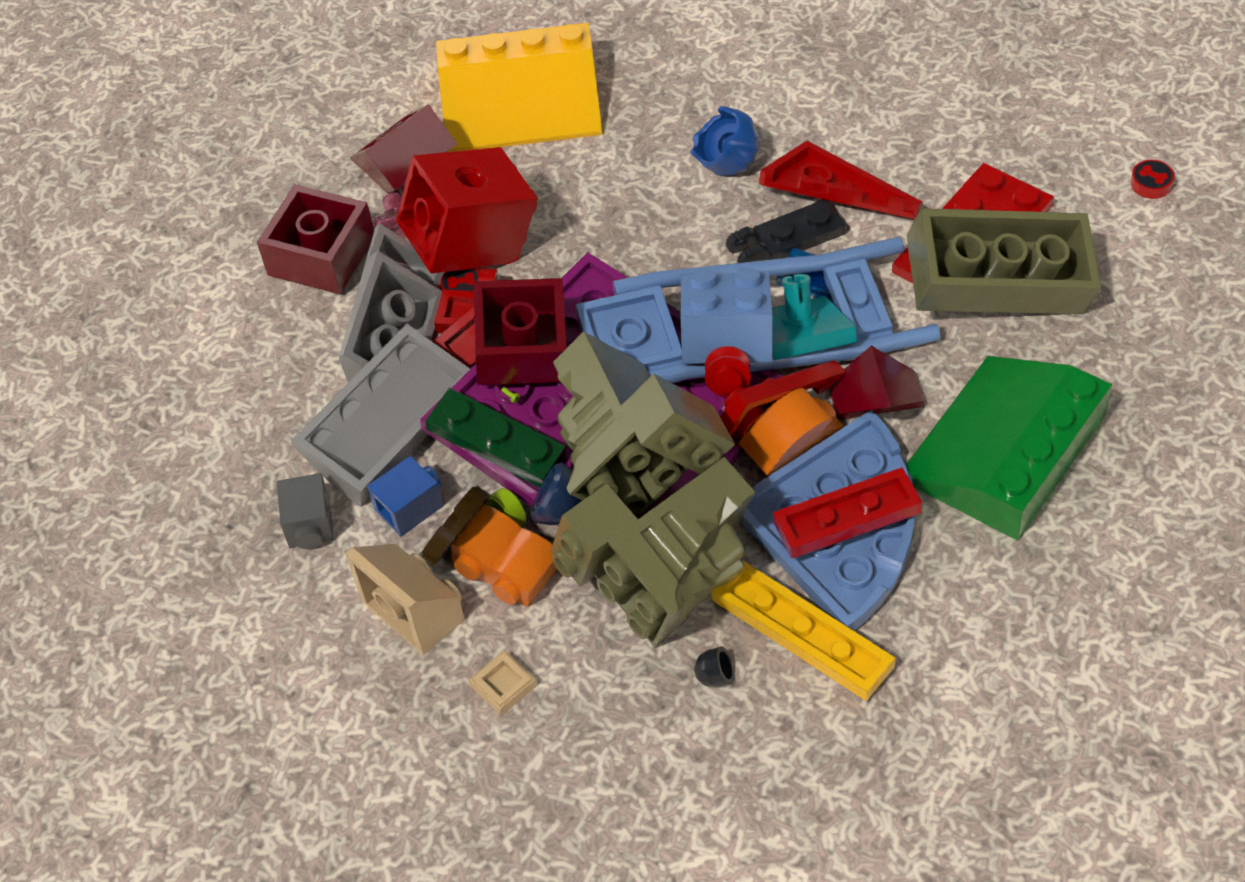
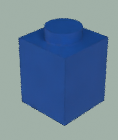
[367,456,444,537]

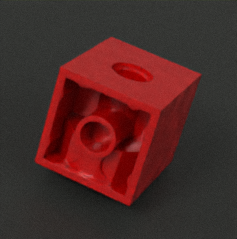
[396,147,538,274]

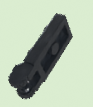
[725,199,846,263]

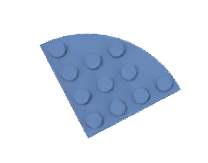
[740,410,915,631]

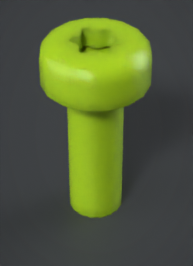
[501,387,520,404]

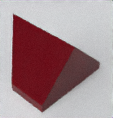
[828,345,924,420]

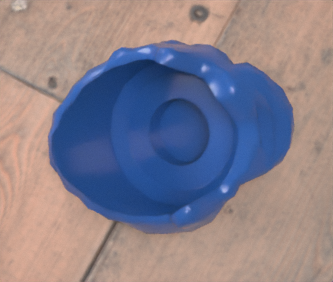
[690,106,760,176]

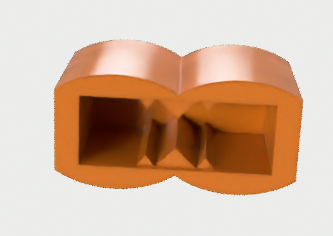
[451,505,557,607]

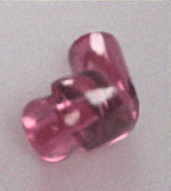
[372,193,403,235]

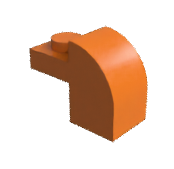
[738,388,845,475]

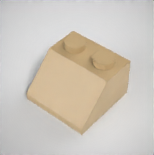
[345,544,465,656]

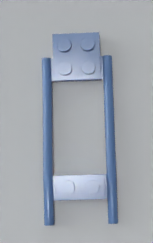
[575,236,941,384]

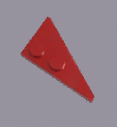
[759,140,923,219]
[719,360,846,460]

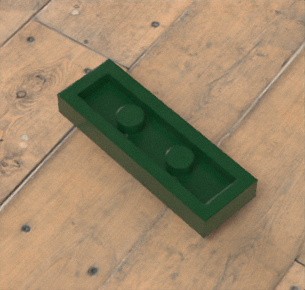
[425,388,566,488]

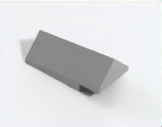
[339,224,444,382]

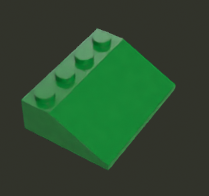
[906,356,1112,541]

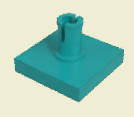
[772,274,857,360]

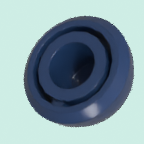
[531,463,583,526]

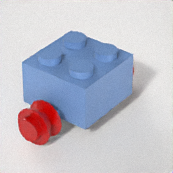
[681,268,773,397]

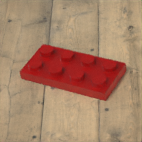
[892,162,1054,283]

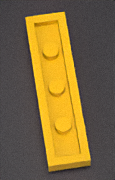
[711,560,895,702]

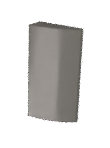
[291,324,470,507]

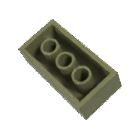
[907,208,1101,314]

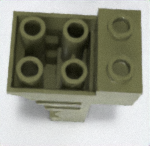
[553,331,735,518]
[550,457,755,648]

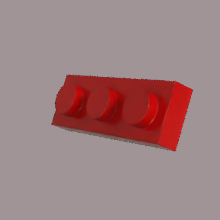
[773,467,922,559]

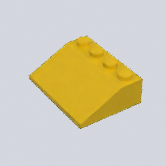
[436,22,603,152]

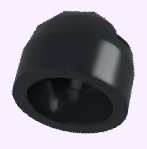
[694,646,734,688]

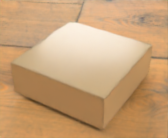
[468,650,537,716]

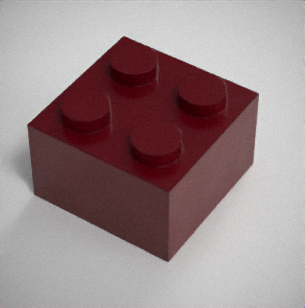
[257,184,374,294]
[473,278,567,385]

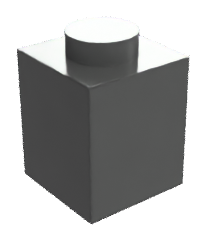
[277,473,334,549]

